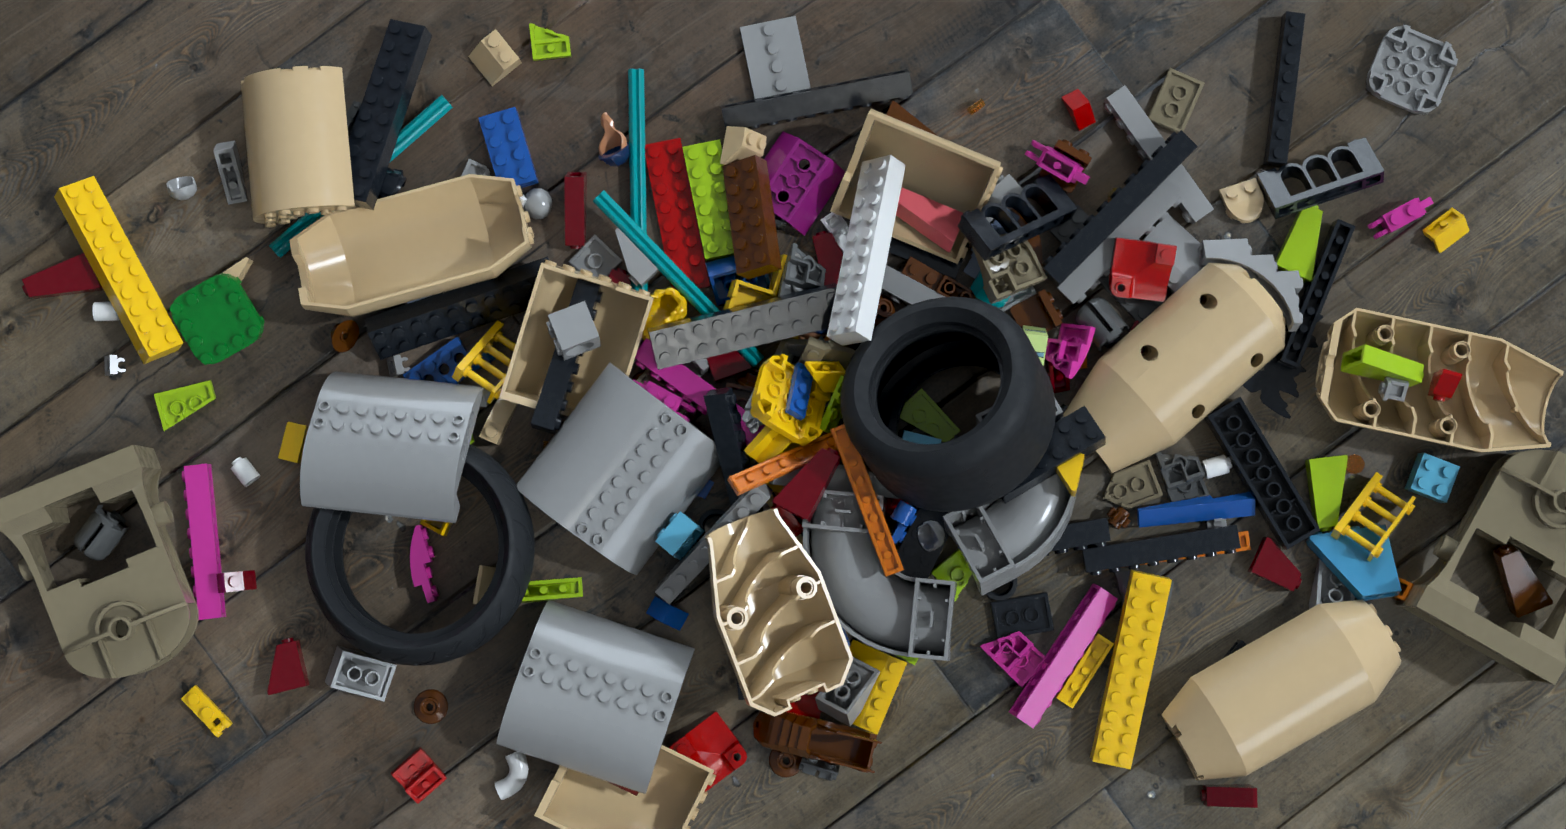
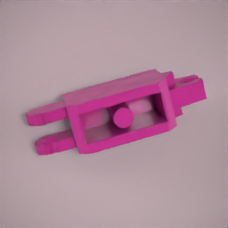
[1025,140,1090,185]
[1367,197,1433,239]
[633,379,696,422]

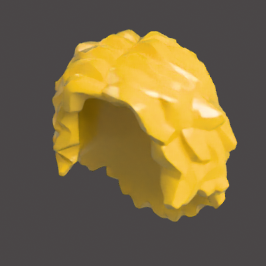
[641,288,687,341]

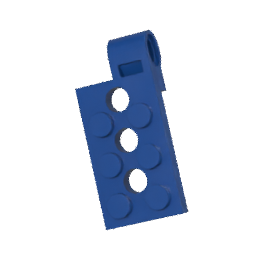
[403,337,496,384]
[890,500,917,544]

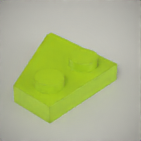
[529,23,571,61]

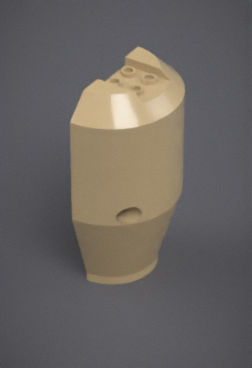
[705,508,853,717]

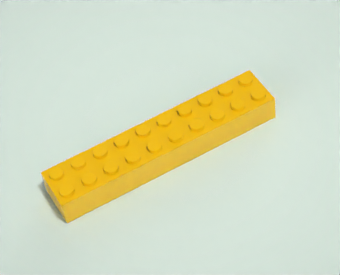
[54,176,183,364]
[1090,570,1172,770]

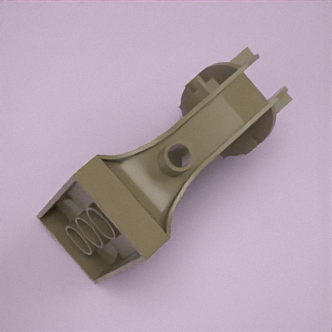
[0,445,199,679]
[1395,450,1566,685]

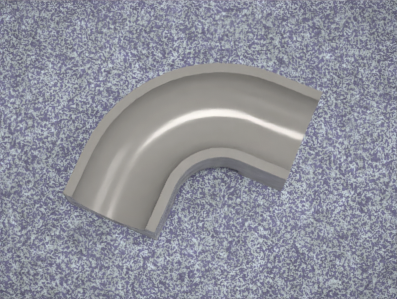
[943,399,1077,596]
[802,490,957,661]

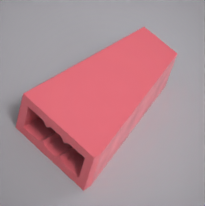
[896,188,963,253]

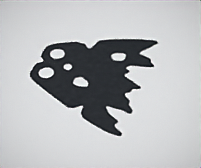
[1243,315,1323,419]

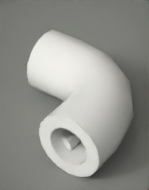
[494,751,529,800]

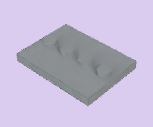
[740,16,811,99]

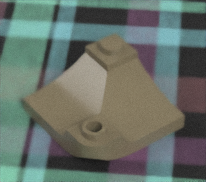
[972,233,1047,304]
[798,336,856,402]

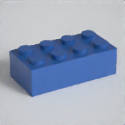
[479,107,539,188]

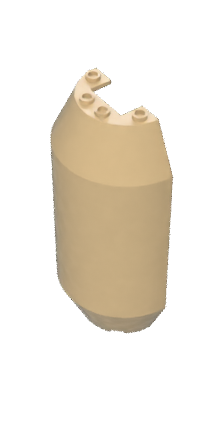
[289,174,534,317]
[1161,600,1401,781]

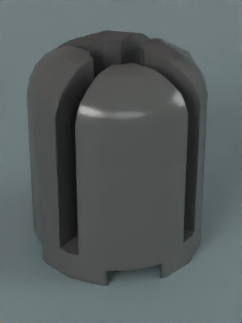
[1075,297,1130,353]
[74,505,130,561]

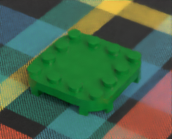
[170,273,265,365]

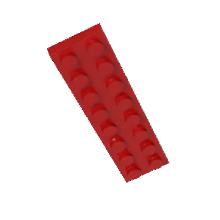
[645,138,710,290]

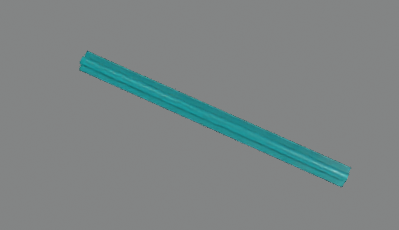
[628,68,648,291]
[269,95,453,258]
[593,190,764,368]

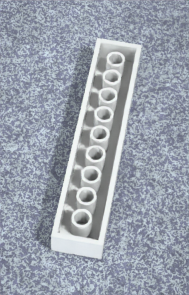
[827,155,906,346]

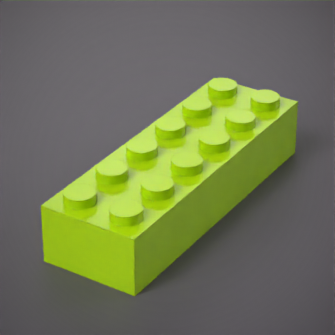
[682,139,734,262]

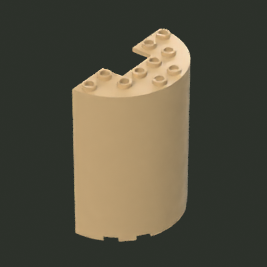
[241,66,355,227]
[830,109,1003,264]
[499,260,654,416]
[534,745,716,829]

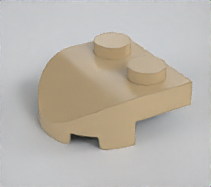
[1219,178,1264,223]

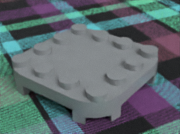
[1366,25,1458,115]

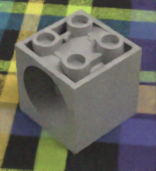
[546,301,601,361]

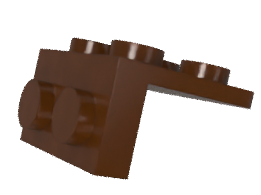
[1039,139,1092,193]
[1010,289,1063,331]

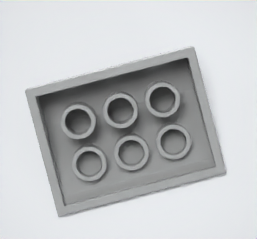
[1143,215,1205,295]

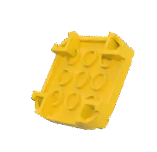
[750,354,831,446]

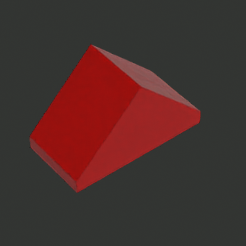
[1061,89,1096,131]

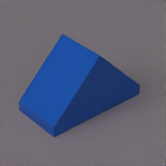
[646,596,689,631]

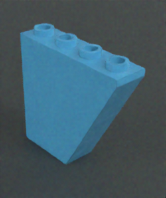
[1306,523,1401,601]

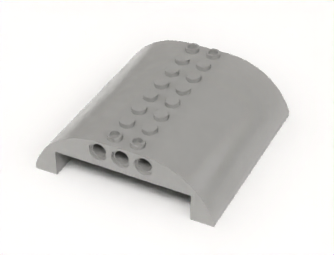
[517,363,721,575]
[300,371,490,523]
[496,600,695,794]

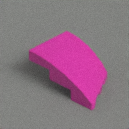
[1045,323,1095,379]
[980,631,1045,688]

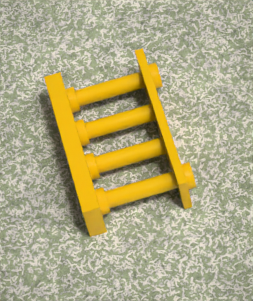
[452,320,516,404]
[1331,472,1416,562]

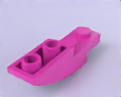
[410,525,439,603]

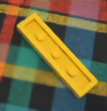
[1055,633,1114,709]

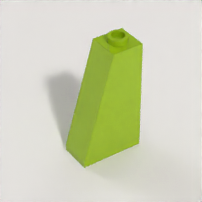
[1275,205,1323,283]
[1340,344,1424,387]
[1305,455,1348,532]

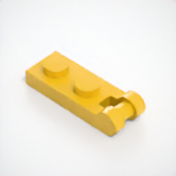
[181,685,233,738]

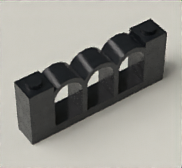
[1257,137,1385,219]
[957,174,1077,261]

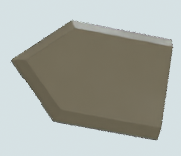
[1103,460,1163,509]

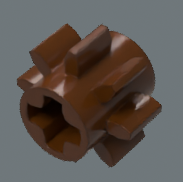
[1107,506,1131,530]

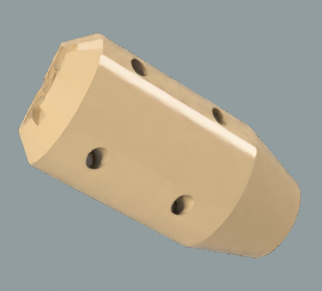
[1063,263,1286,474]
[1315,308,1564,453]

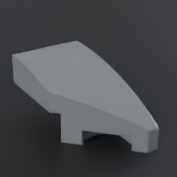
[461,159,491,176]

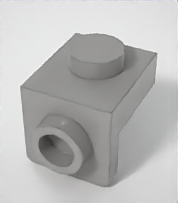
[685,358,709,377]
[1378,377,1409,402]

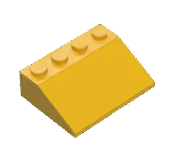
[850,639,907,734]

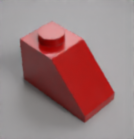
[1428,369,1463,402]

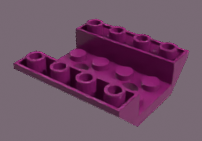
[764,131,846,236]

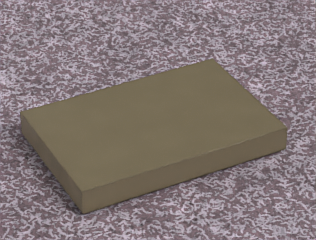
[1148,68,1205,134]

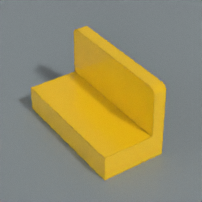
[1422,207,1469,253]
[278,422,309,464]
[744,426,792,463]

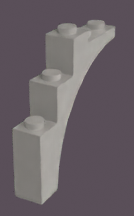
[1198,238,1303,332]

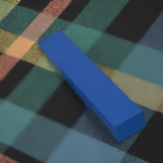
[1137,492,1255,528]

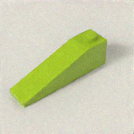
[521,577,583,603]

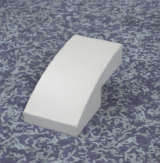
[821,212,849,253]

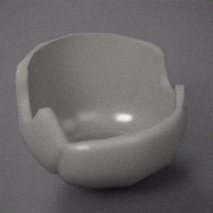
[166,176,197,201]
[524,188,552,219]
[917,520,945,551]

